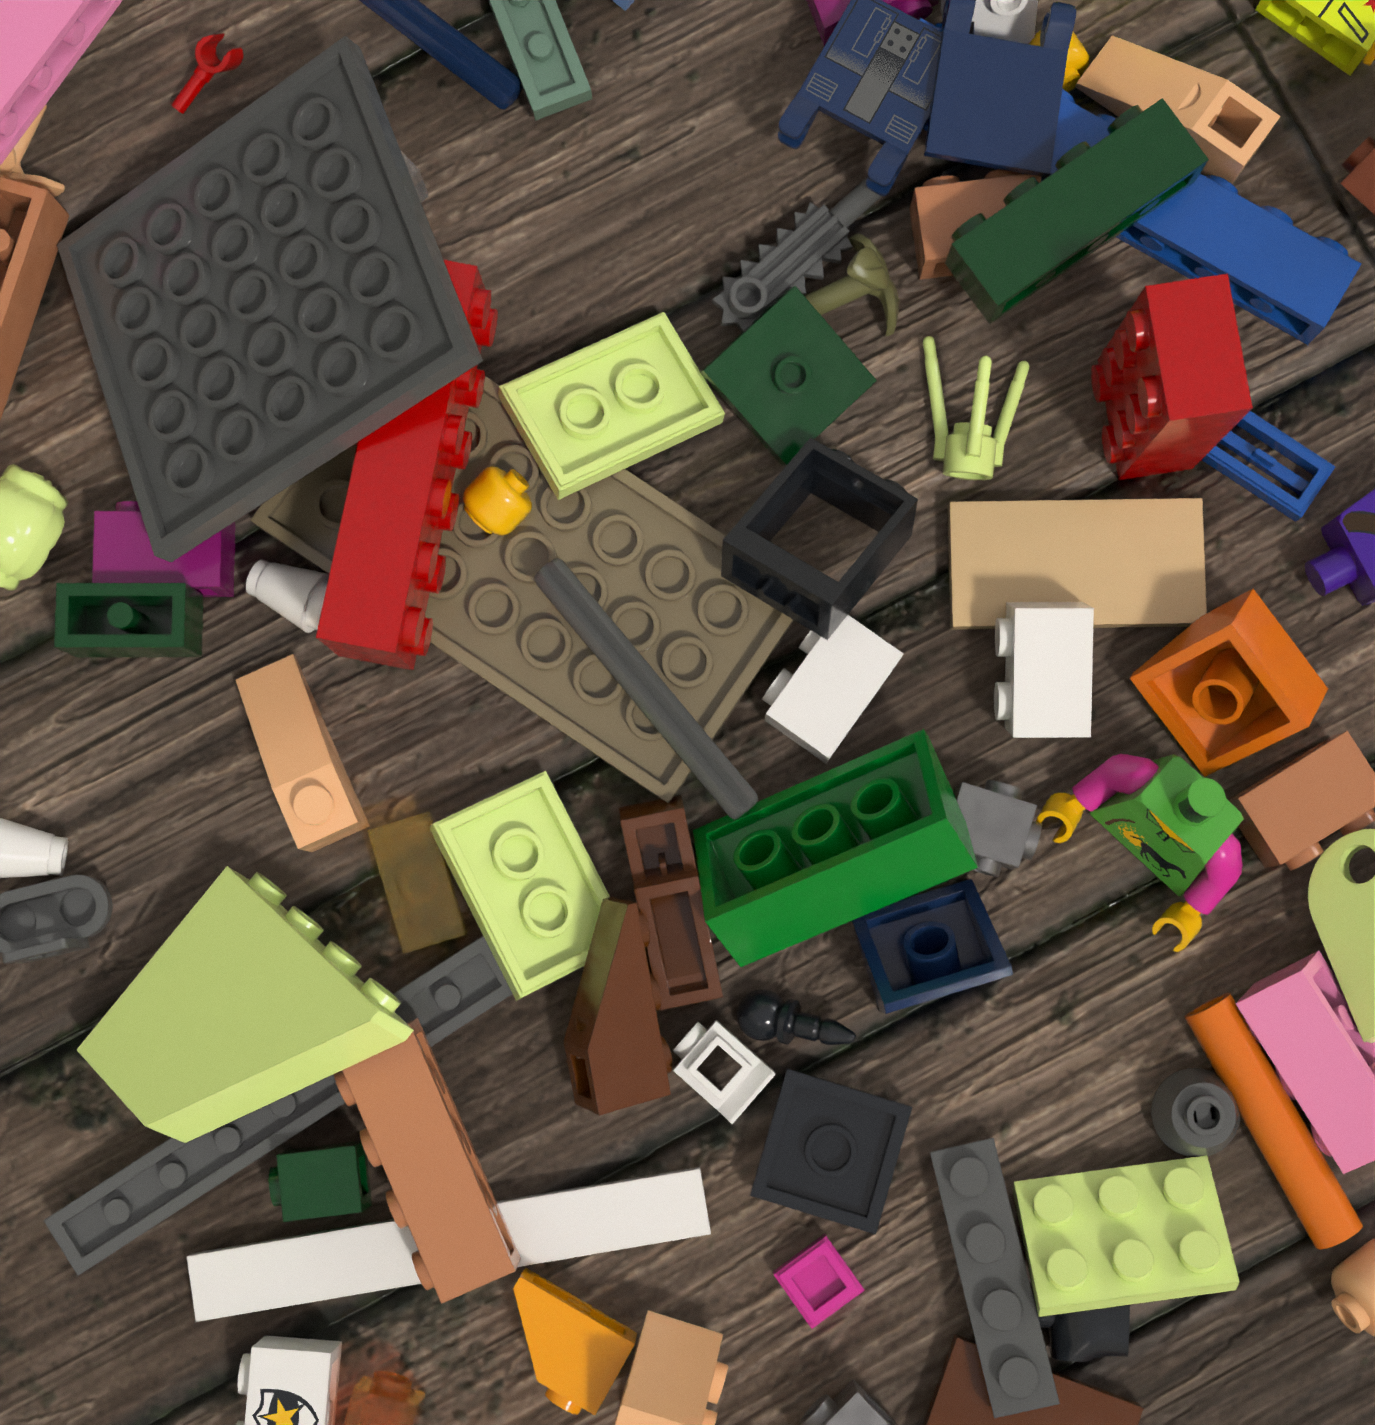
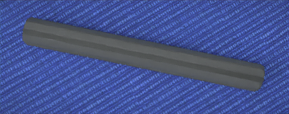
[534,558,758,819]

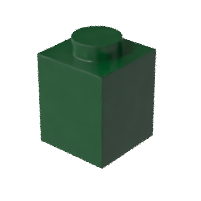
[269,1141,372,1222]

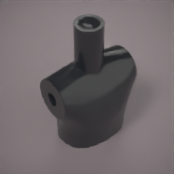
[1034,1300,1130,1362]

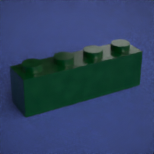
[945,98,1209,324]

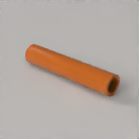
[1185,993,1363,1250]

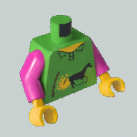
[1036,754,1244,952]

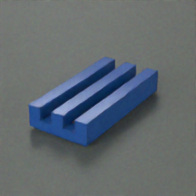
[1202,411,1335,522]

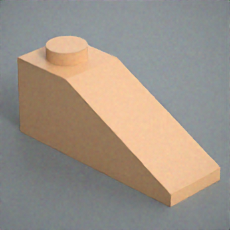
[236,654,370,852]

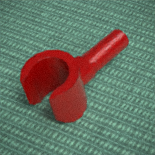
[171,33,244,114]

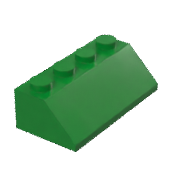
[693,729,978,967]

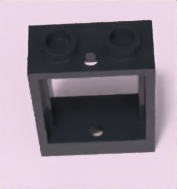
[721,438,918,640]

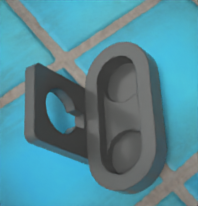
[0,875,113,964]

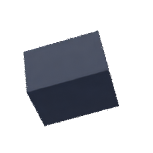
[852,879,1013,1014]

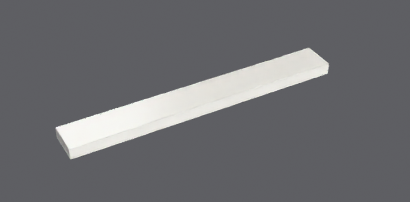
[187,1167,711,1322]

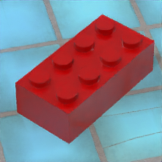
[1091,273,1253,480]

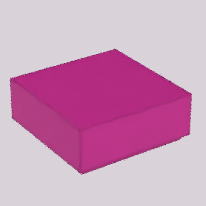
[773,1234,864,1329]

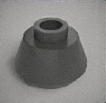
[1151,1068,1241,1157]

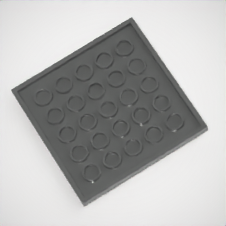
[57,36,483,562]

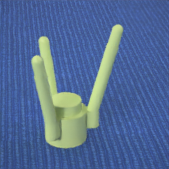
[923,336,1030,480]

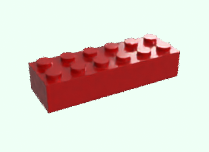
[316,260,498,670]

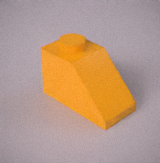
[513,1267,637,1415]

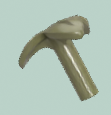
[805,233,899,336]

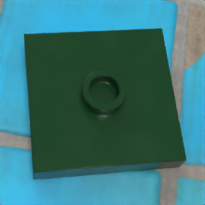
[700,286,877,466]

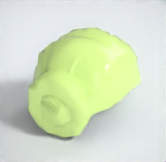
[0,464,68,590]

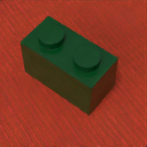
[54,583,203,658]

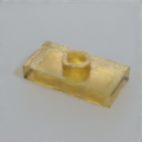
[367,812,468,954]

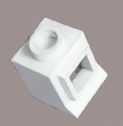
[673,1020,775,1124]

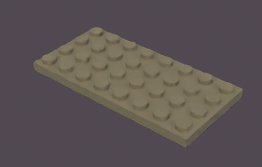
[250,376,794,803]

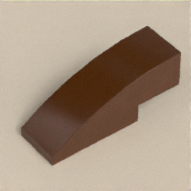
[619,795,723,1011]

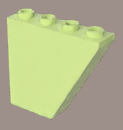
[77,866,414,1143]

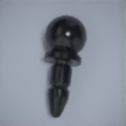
[737,989,856,1045]

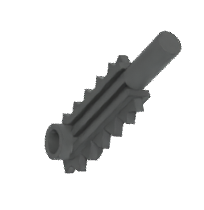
[712,176,882,333]

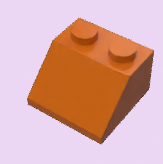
[1130,588,1328,777]

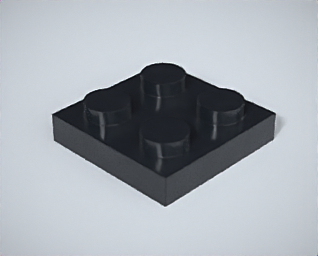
[750,1068,912,1234]

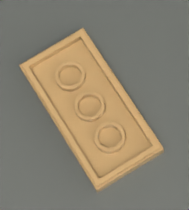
[947,498,1207,630]

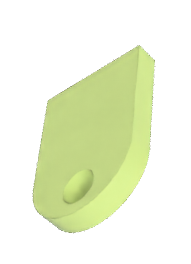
[1308,829,1375,1043]

